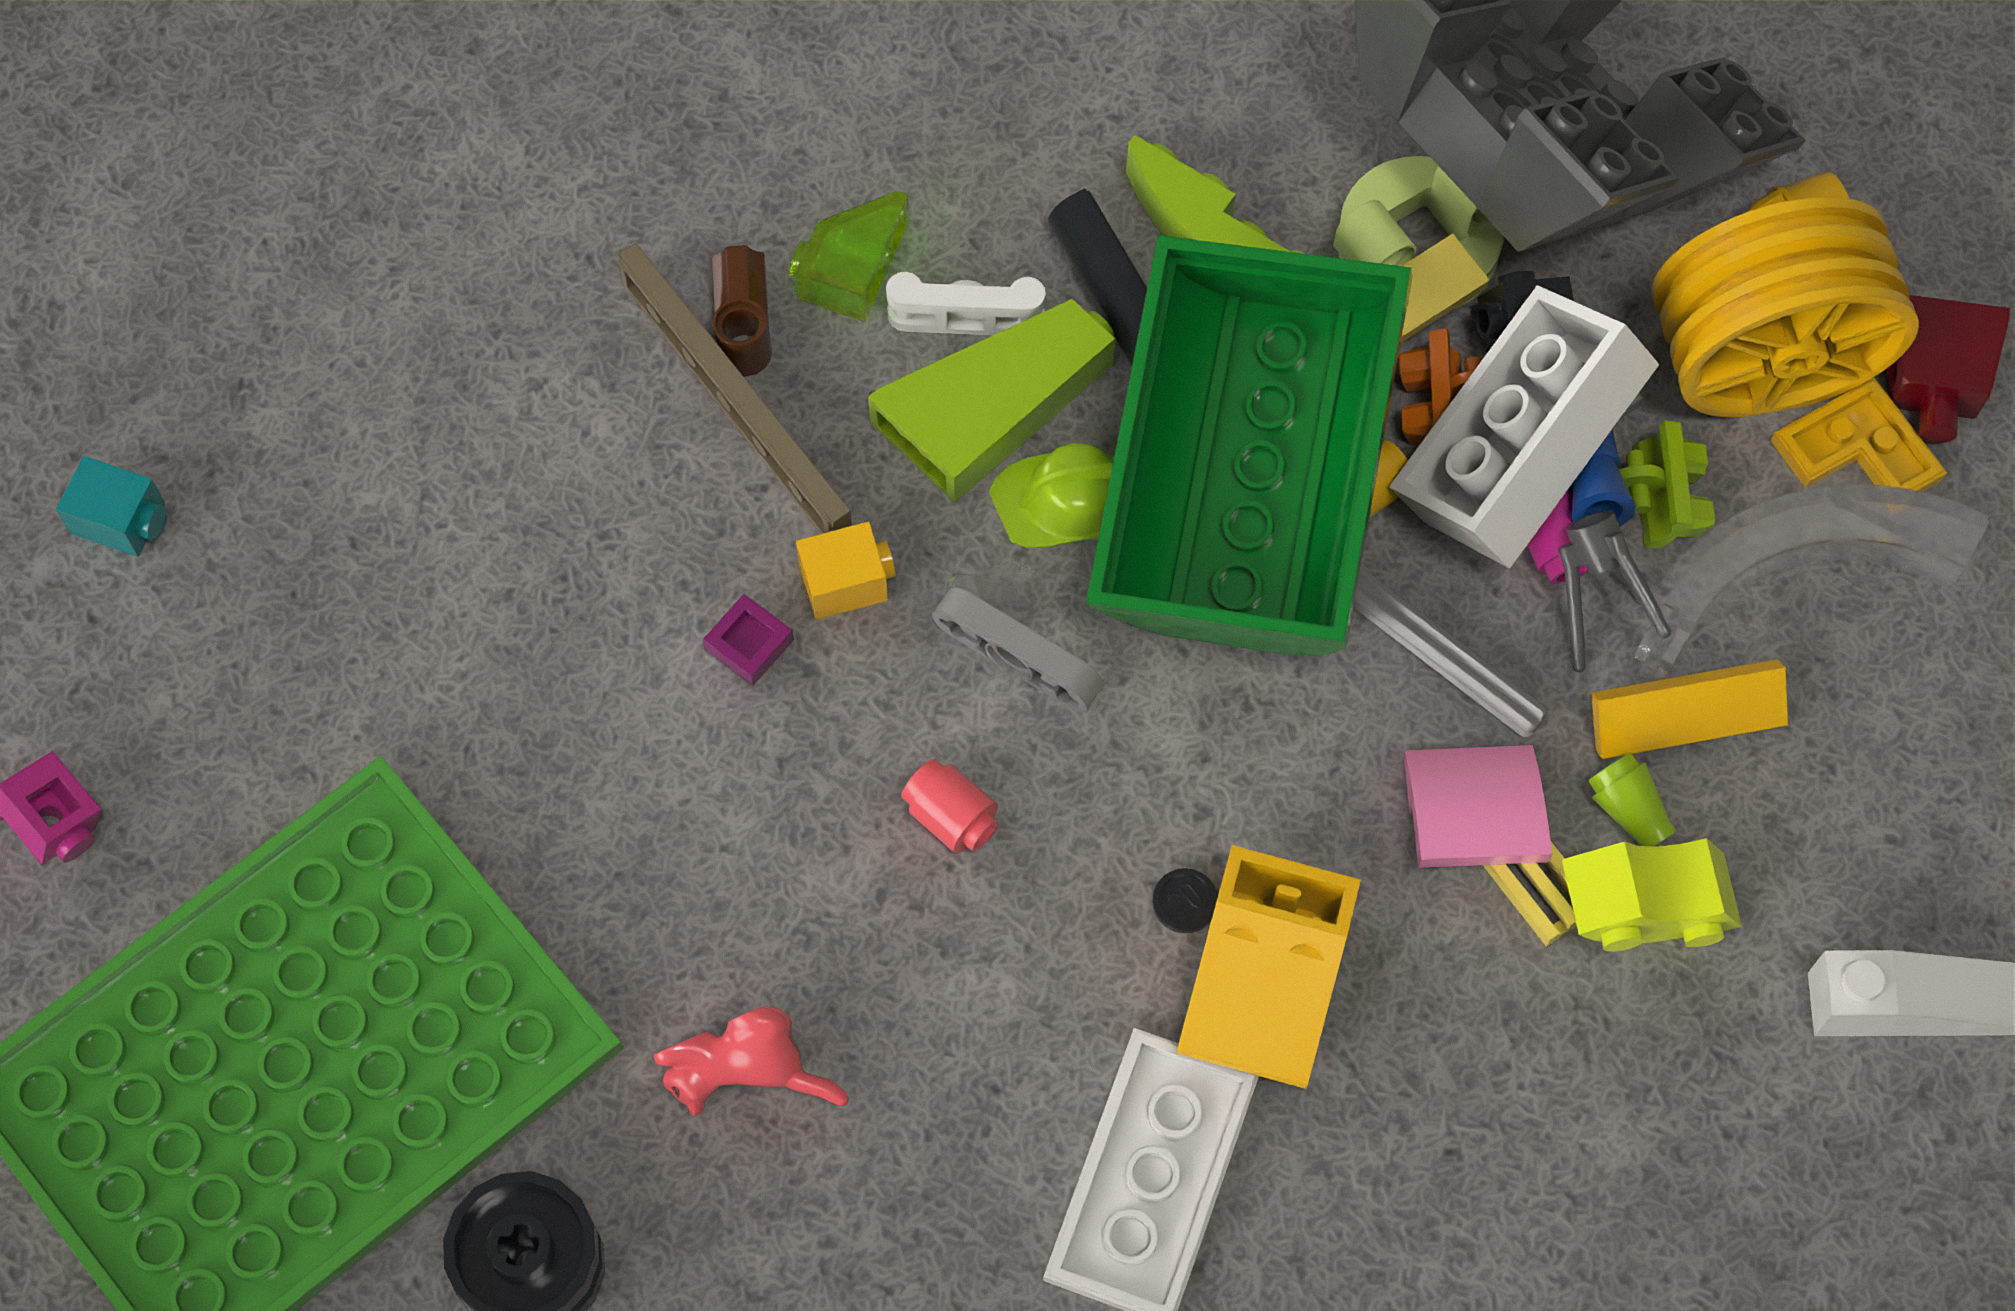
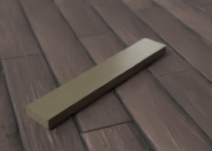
[618,243,852,534]

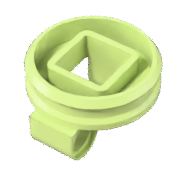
[1333,156,1504,309]

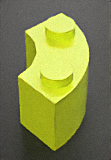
[1562,838,1742,952]

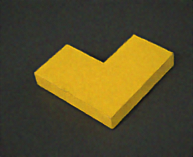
[1770,377,1947,509]

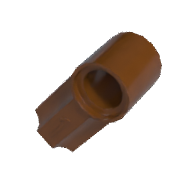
[712,245,772,377]

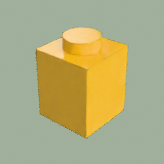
[796,521,896,620]

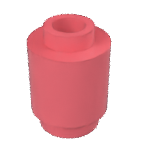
[901,759,999,854]

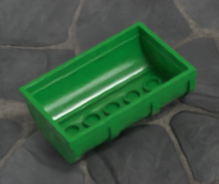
[1086,235,1412,656]

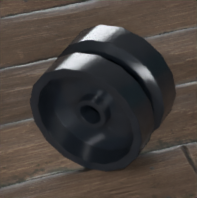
[443,1171,605,1311]

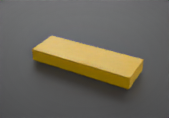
[1591,659,1788,759]

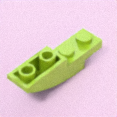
[1126,135,1305,254]

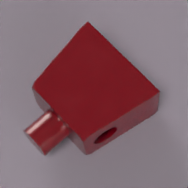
[1884,295,2010,443]

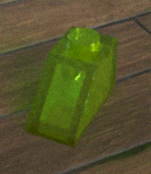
[790,191,910,322]

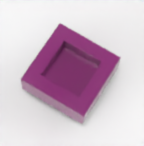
[703,594,794,686]

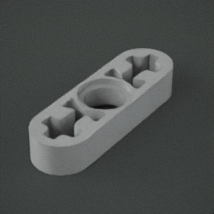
[932,587,1104,713]

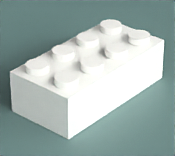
[1389,285,1659,569]

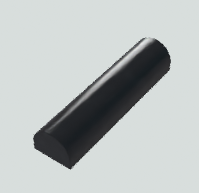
[1048,188,1147,366]

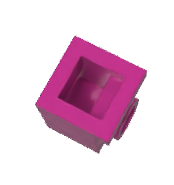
[0,751,101,865]

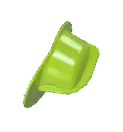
[989,443,1114,548]

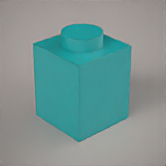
[56,455,166,557]

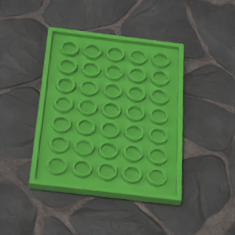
[0,755,623,1311]

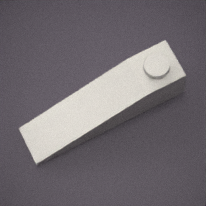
[1808,950,2015,1036]

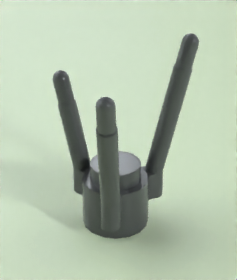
[1558,510,1671,673]

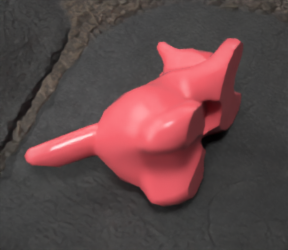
[653,1006,849,1117]

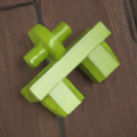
[1619,420,1715,548]

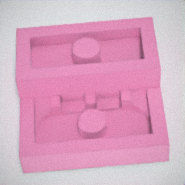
[1404,745,1552,868]

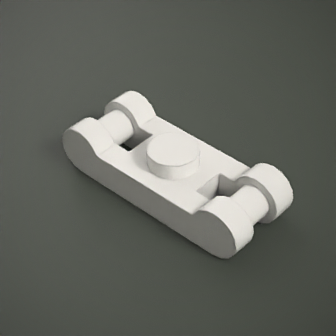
[886,272,1046,335]

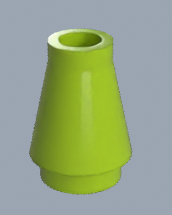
[1588,752,1677,846]

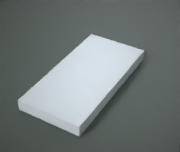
[1043,1028,1259,1311]

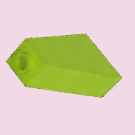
[868,299,1115,503]

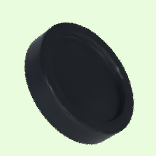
[1152,868,1218,933]

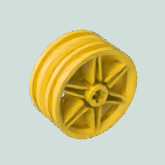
[1651,197,1919,418]

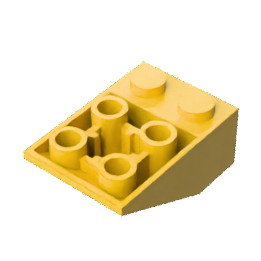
[1176,845,1361,1089]

